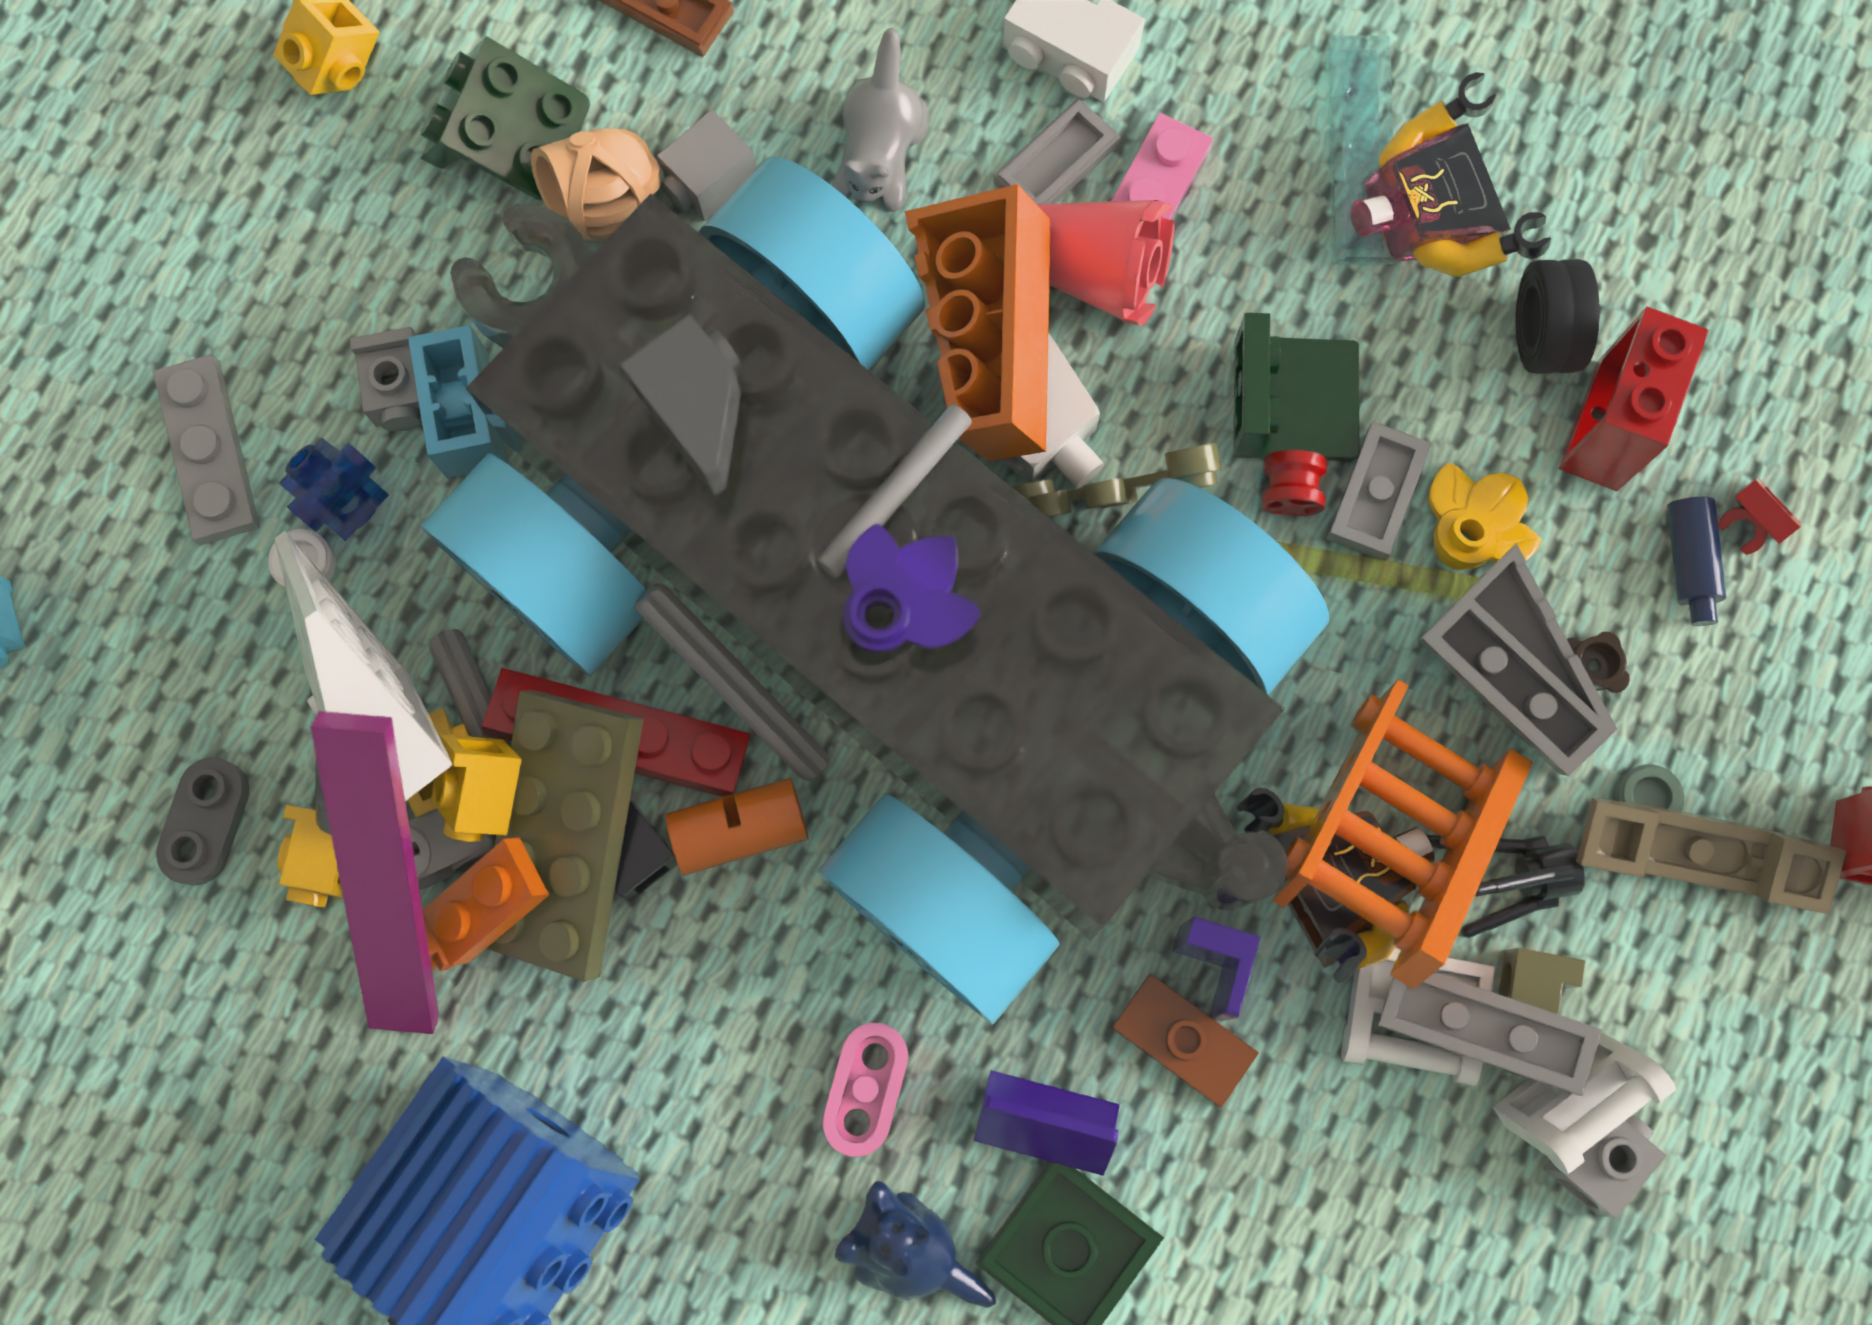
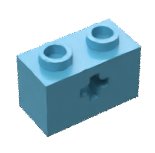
[408,325,507,478]

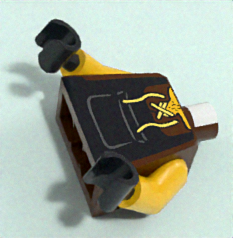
[1236,788,1435,983]

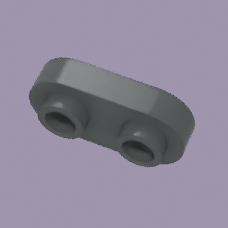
[156,757,249,885]

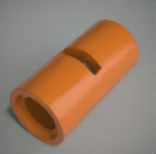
[665,777,809,876]

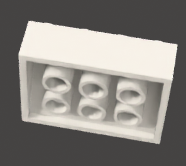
[274,531,453,801]

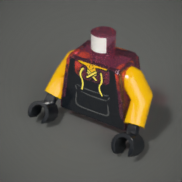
[1351,72,1551,277]

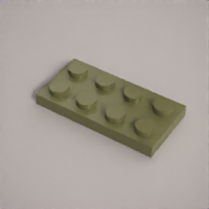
[486,690,644,982]

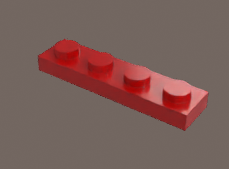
[482,667,751,797]

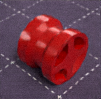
[1261,450,1327,516]

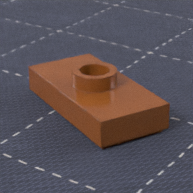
[1111,973,1259,1108]

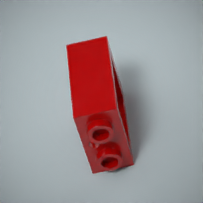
[1558,306,1709,491]

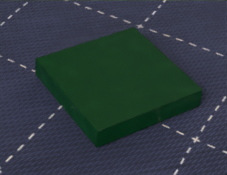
[975,1161,1164,1325]

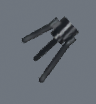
[1425,834,1585,938]

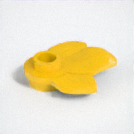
[1427,463,1542,570]

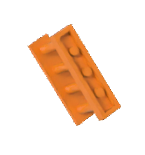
[1272,679,1533,989]

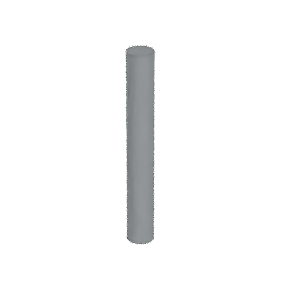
[816,404,972,579]

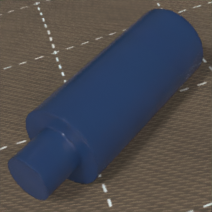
[1667,497,1726,626]

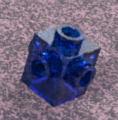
[279,438,389,541]

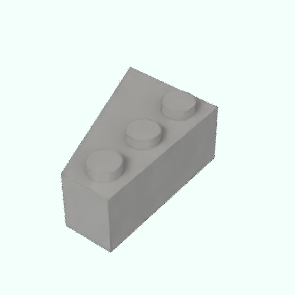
[1418,543,1617,776]

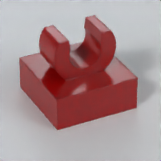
[1718,476,1801,555]

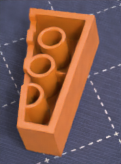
[904,184,1050,462]

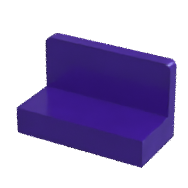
[1172,917,1260,1021]
[973,1070,1120,1176]

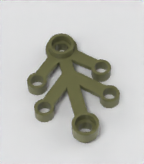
[1000,443,1222,525]

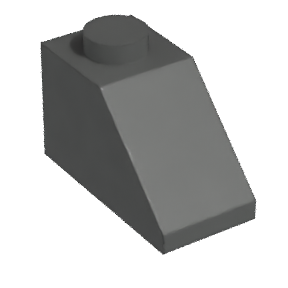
[620,314,741,496]

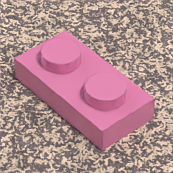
[1112,113,1213,220]

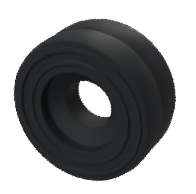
[1515,259,1600,374]

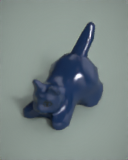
[834,1181,996,1308]

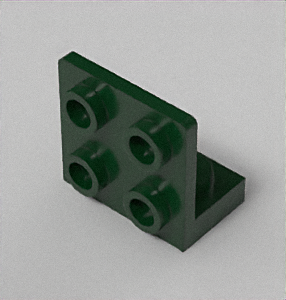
[1233,313,1360,461]

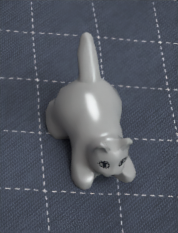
[832,28,929,212]

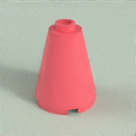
[1037,200,1174,326]

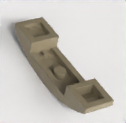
[1576,798,1847,914]

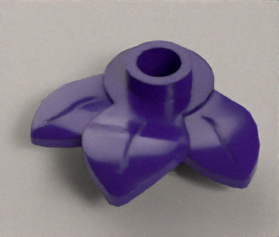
[843,524,980,652]

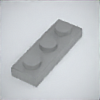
[153,354,260,546]
[1377,973,1602,1096]

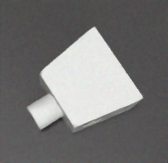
[1001,333,1105,489]

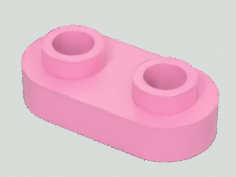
[823,1023,908,1157]

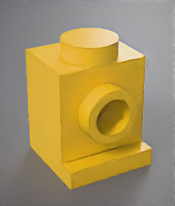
[433,734,522,842]
[277,805,343,908]

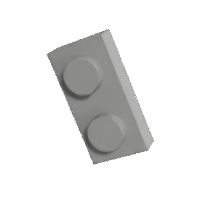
[1326,421,1432,562]

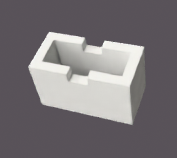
[1003,0,1145,103]

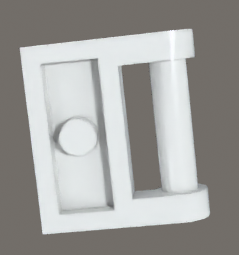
[1341,948,1495,1087]
[1493,1032,1676,1175]

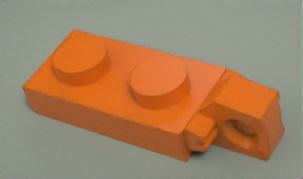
[423,837,549,972]

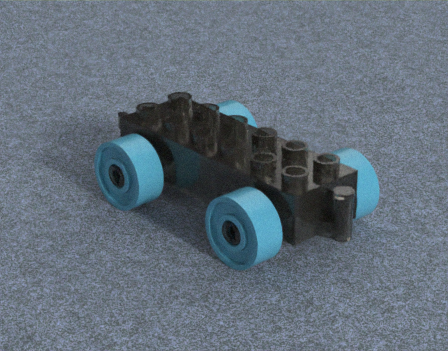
[420,156,1329,1025]

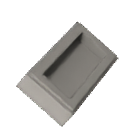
[993,98,1121,204]

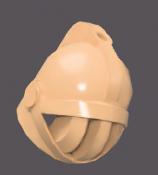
[530,127,662,242]

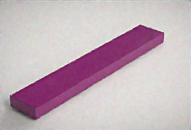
[310,711,439,1034]

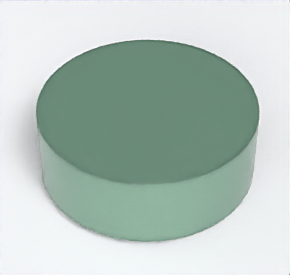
[1613,764,1684,811]

